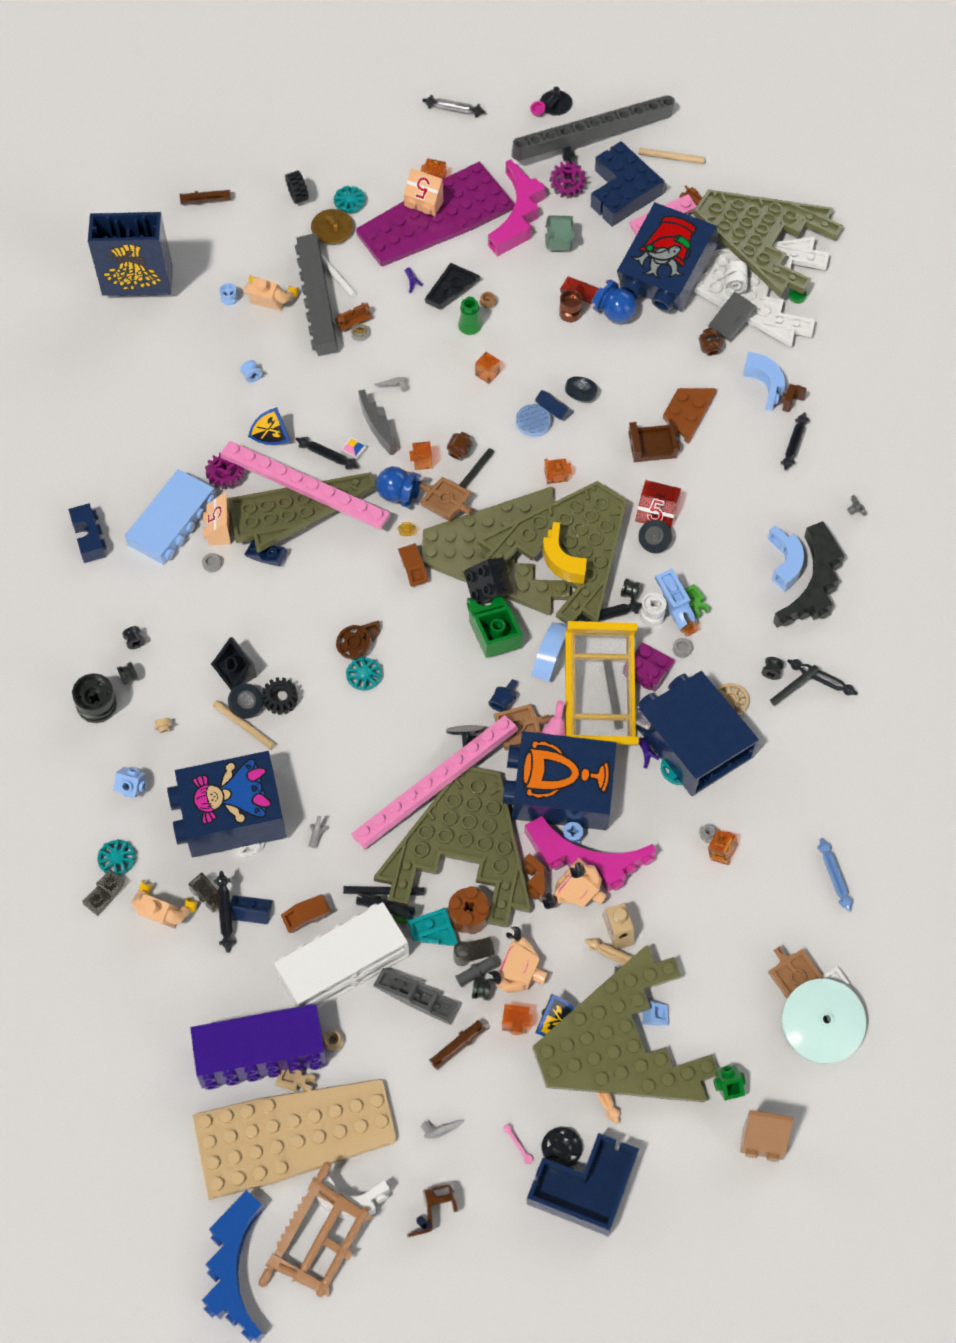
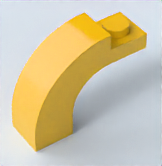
[542,522,587,584]

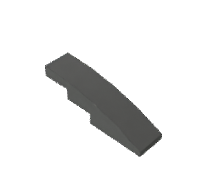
[358,389,394,455]
[373,968,460,1025]

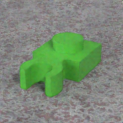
[684,584,709,618]

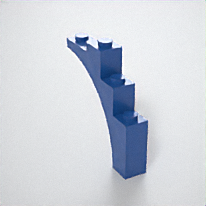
[202,1190,264,1343]

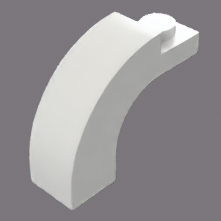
[315,1176,390,1220]

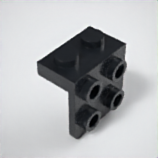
[464,557,514,604]

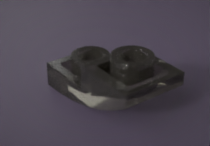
[82,870,125,916]

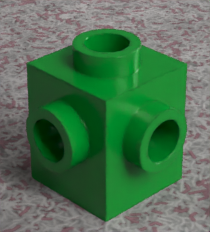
[713,1065,746,1101]

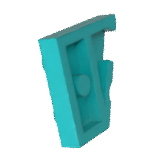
[406,907,458,946]

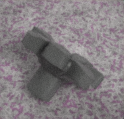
[847,495,866,516]

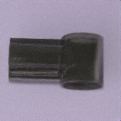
[453,937,495,966]

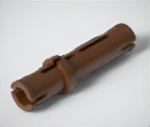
[180,189,231,204]
[429,1020,486,1070]

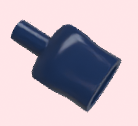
[488,679,518,712]

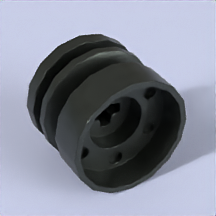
[72,673,117,723]

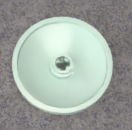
[781,979,866,1064]

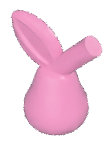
[541,700,566,736]

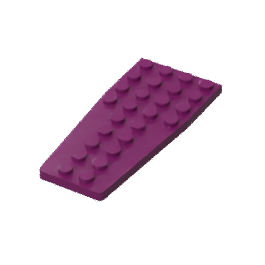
[356,161,515,266]

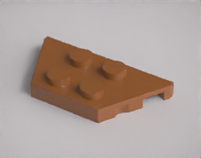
[663,388,717,444]

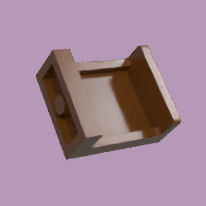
[628,419,680,462]

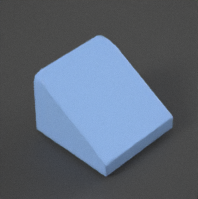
[642,1001,668,1026]

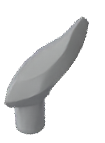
[374,377,409,392]
[421,1120,462,1139]

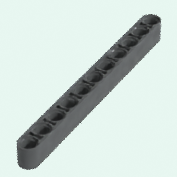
[511,95,675,161]

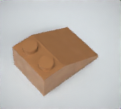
[740,1110,794,1162]

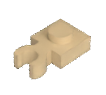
[276,1069,316,1092]

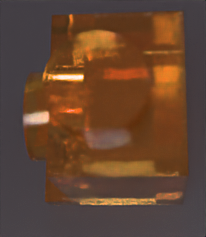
[544,458,572,484]
[708,830,738,865]

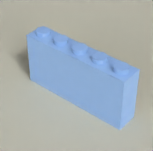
[125,469,216,565]

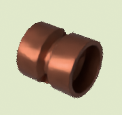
[559,289,582,323]

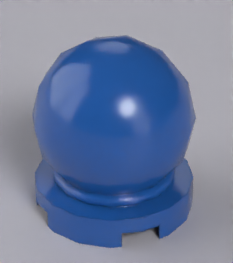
[592,279,637,323]
[376,466,422,509]

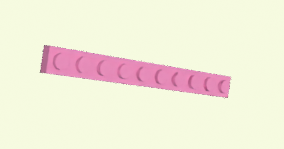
[221,441,390,530]
[351,715,518,849]

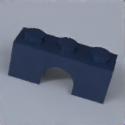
[68,503,107,563]

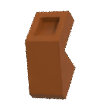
[398,543,429,586]
[524,853,545,903]
[281,894,332,933]

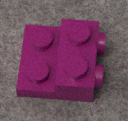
[622,642,675,692]

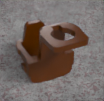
[407,1185,458,1238]

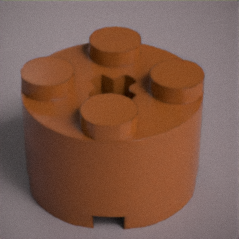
[449,886,490,934]

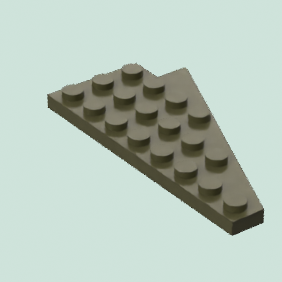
[228,472,375,553]

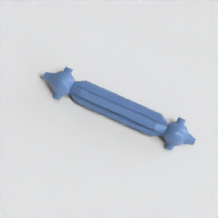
[817,838,853,912]

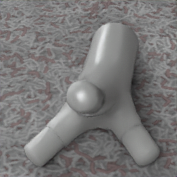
[308,816,329,848]

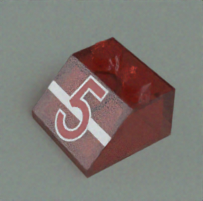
[635,480,681,529]

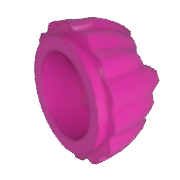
[530,101,546,117]

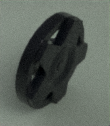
[541,1127,582,1167]

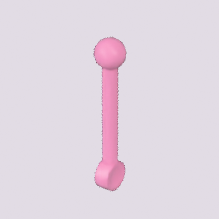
[503,1124,532,1164]

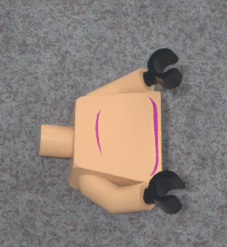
[542,858,606,909]
[486,926,548,993]

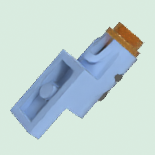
[655,568,699,636]

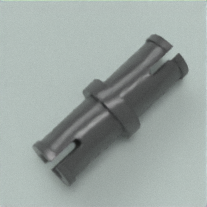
[455,956,497,988]

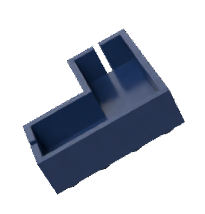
[590,141,665,227]
[526,1133,639,1236]

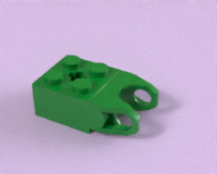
[466,597,523,658]

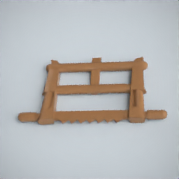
[258,1162,372,1297]

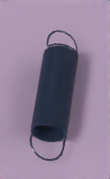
[416,1216,430,1231]

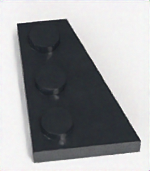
[425,262,480,309]

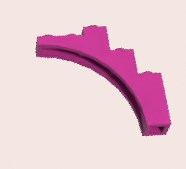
[488,159,546,257]
[524,816,657,892]

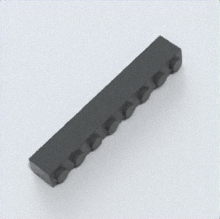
[295,233,339,356]

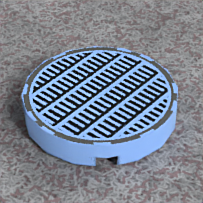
[516,404,552,437]

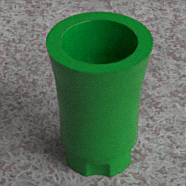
[458,297,482,335]

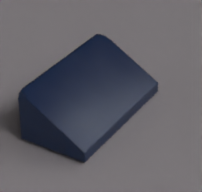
[535,390,574,420]
[230,895,273,924]

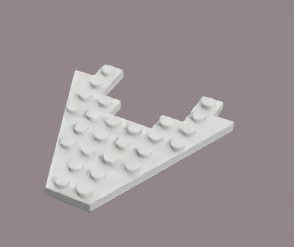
[693,237,829,347]

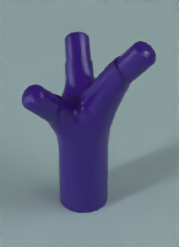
[405,268,423,293]
[639,737,660,769]

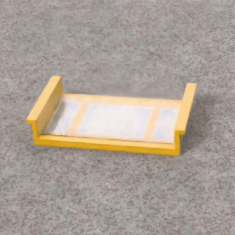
[565,621,639,745]

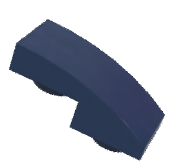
[244,540,288,566]

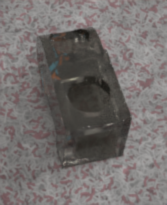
[188,872,218,913]

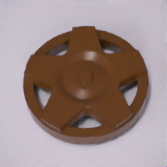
[336,625,371,660]

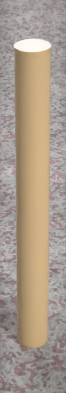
[638,148,705,164]
[213,700,276,750]

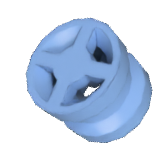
[219,283,238,305]
[240,360,262,383]
[563,822,583,846]

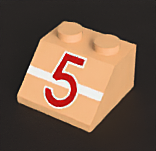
[404,169,443,216]
[203,493,231,545]

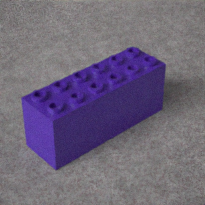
[190,1004,327,1090]

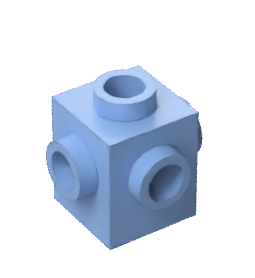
[113,767,146,797]

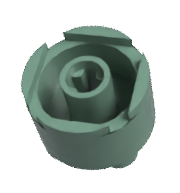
[545,215,575,251]

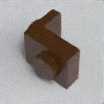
[780,384,807,412]

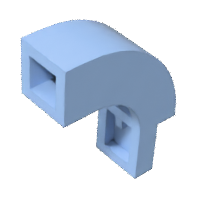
[743,352,785,411]
[768,526,804,592]
[531,622,567,682]

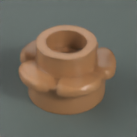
[479,292,496,308]

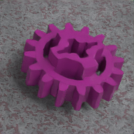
[550,161,586,198]
[205,452,245,489]

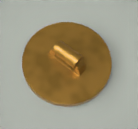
[311,209,353,244]

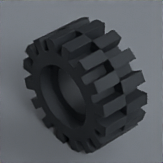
[285,170,309,204]
[262,677,298,715]

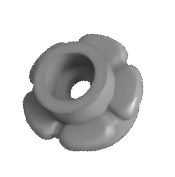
[699,824,719,843]

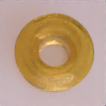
[397,522,416,536]

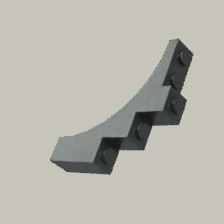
[773,521,844,628]

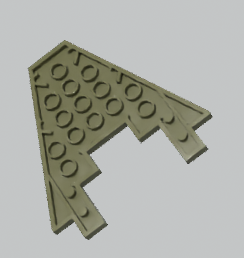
[693,189,843,297]
[477,481,627,624]
[422,487,570,615]
[374,767,531,928]
[532,945,718,1103]

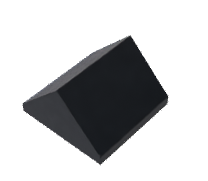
[211,637,257,690]

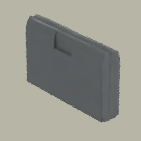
[708,291,757,342]

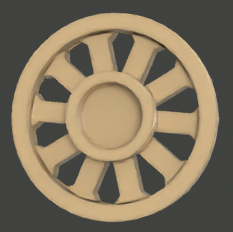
[717,683,749,715]

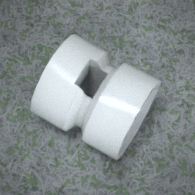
[725,260,748,294]
[640,593,667,627]

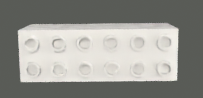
[274,902,409,1009]

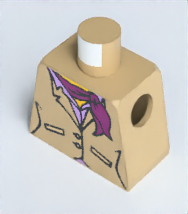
[602,903,634,950]

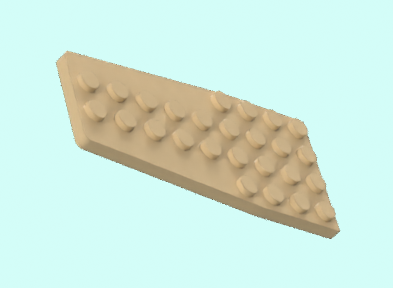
[193,1080,396,1200]

